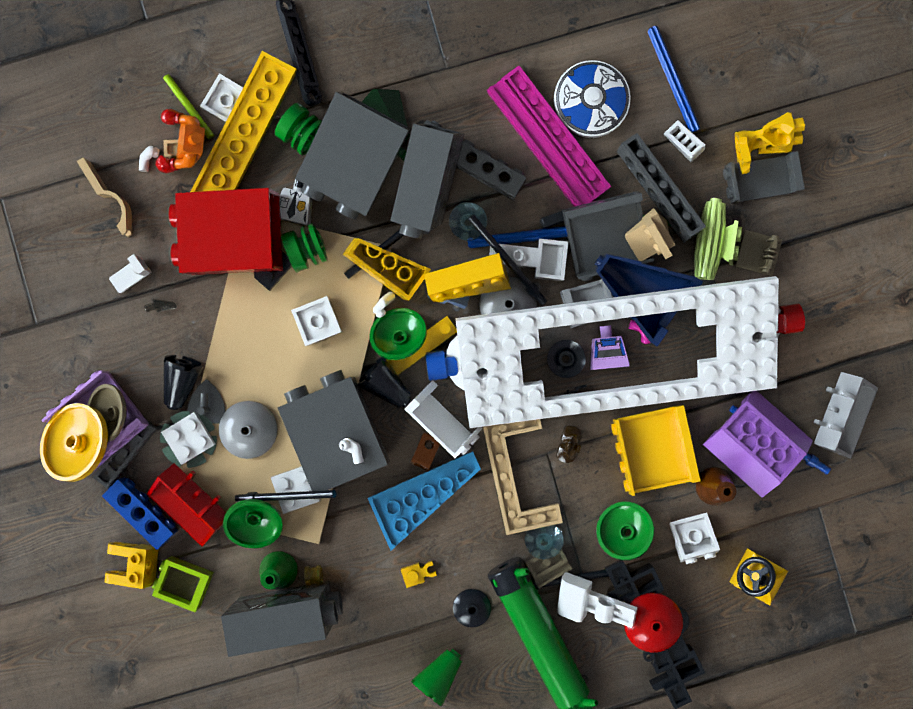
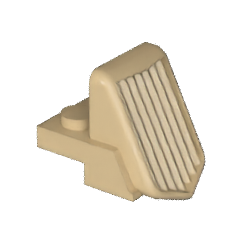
[625,208,675,261]

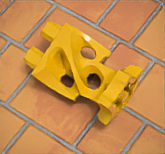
[734,112,805,174]

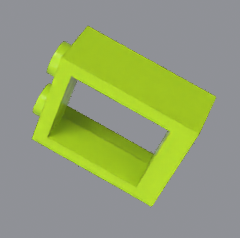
[152,556,214,612]

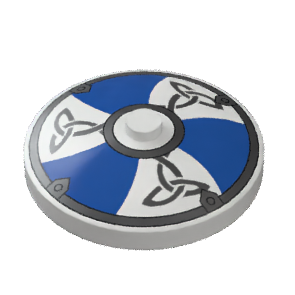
[554,60,630,138]

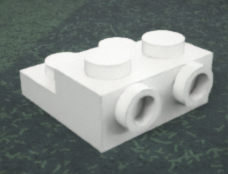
[669,513,720,565]

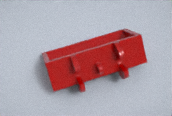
[147,463,226,547]

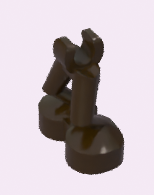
[556,425,582,463]

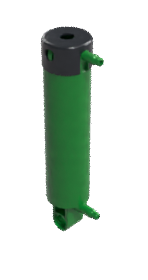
[488,557,598,709]

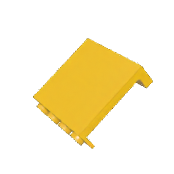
[611,405,700,496]

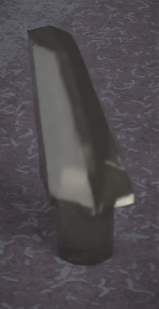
[144,299,177,312]

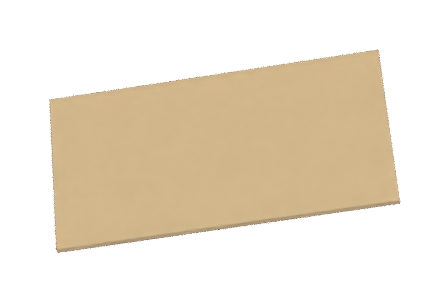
[180,220,392,544]

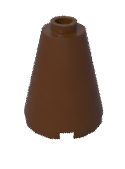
[696,467,737,506]

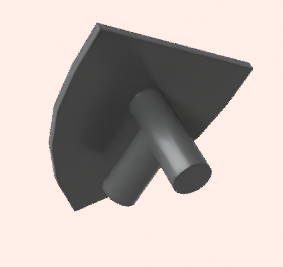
[187,379,225,424]

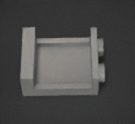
[560,279,612,328]

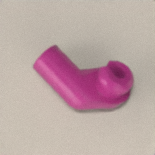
[629,320,650,344]

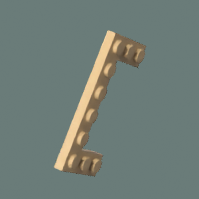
[483,419,563,535]

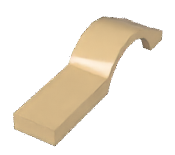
[77,157,132,237]

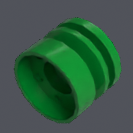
[275,103,322,156]
[281,223,328,273]

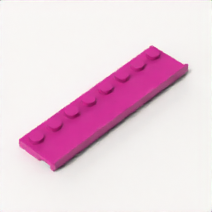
[487,66,611,207]

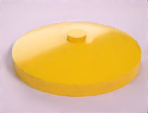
[40,403,108,482]

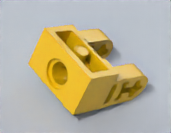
[105,542,158,589]

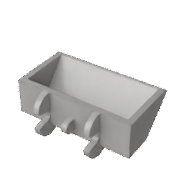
[813,372,878,459]

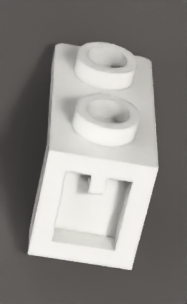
[109,254,152,293]

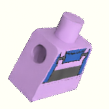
[590,326,629,370]

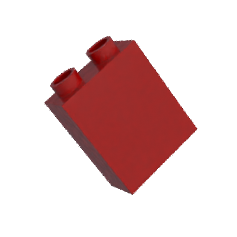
[169,188,283,275]

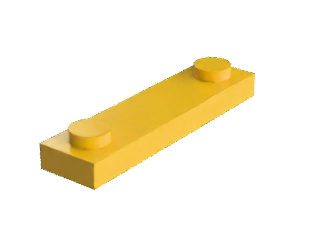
[387,316,457,375]

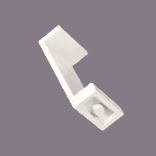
[405,381,482,458]

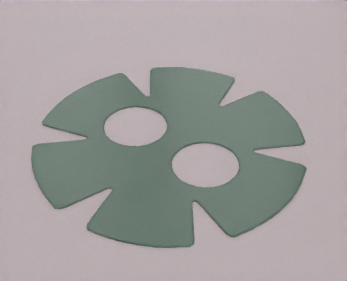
[160,411,217,468]

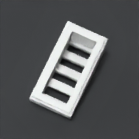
[664,120,705,163]

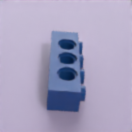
[102,477,179,550]

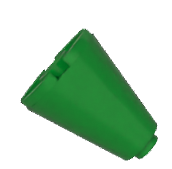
[259,551,298,590]
[411,649,462,707]

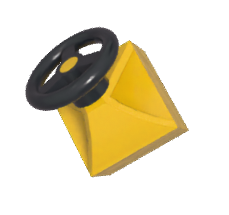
[729,548,788,605]

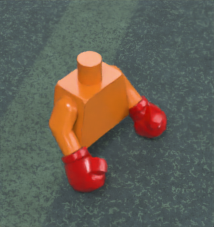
[155,109,205,173]

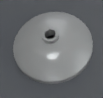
[480,277,537,315]
[219,401,277,459]

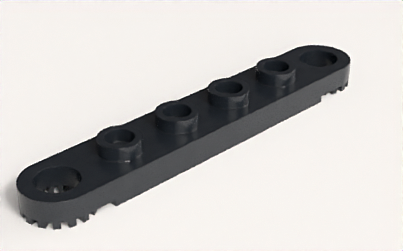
[276,0,322,107]

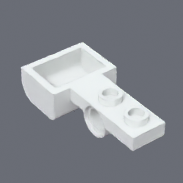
[489,239,568,281]
[557,572,638,628]

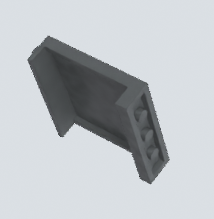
[562,191,654,281]

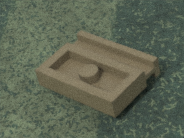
[525,547,572,588]

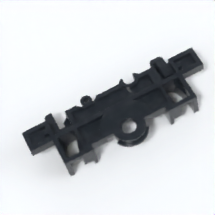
[604,560,705,709]

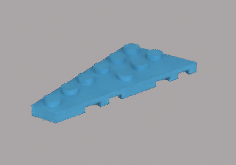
[368,451,481,551]

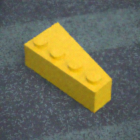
[343,238,431,301]
[424,253,511,302]

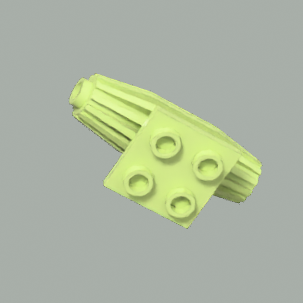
[694,198,742,280]

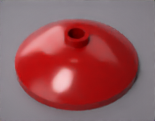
[624,593,683,653]

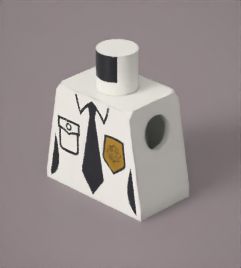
[280,179,312,226]

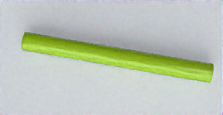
[163,74,215,140]

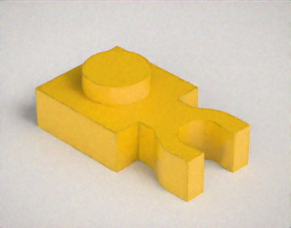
[401,560,437,588]

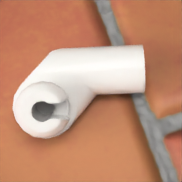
[139,146,159,172]
[373,292,395,318]
[339,438,364,464]

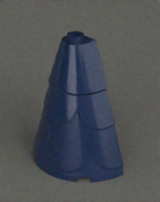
[594,254,703,347]

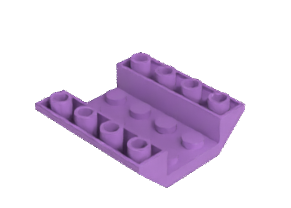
[703,391,813,498]

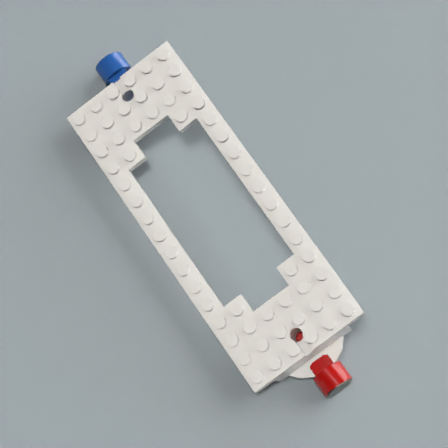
[425,276,805,428]

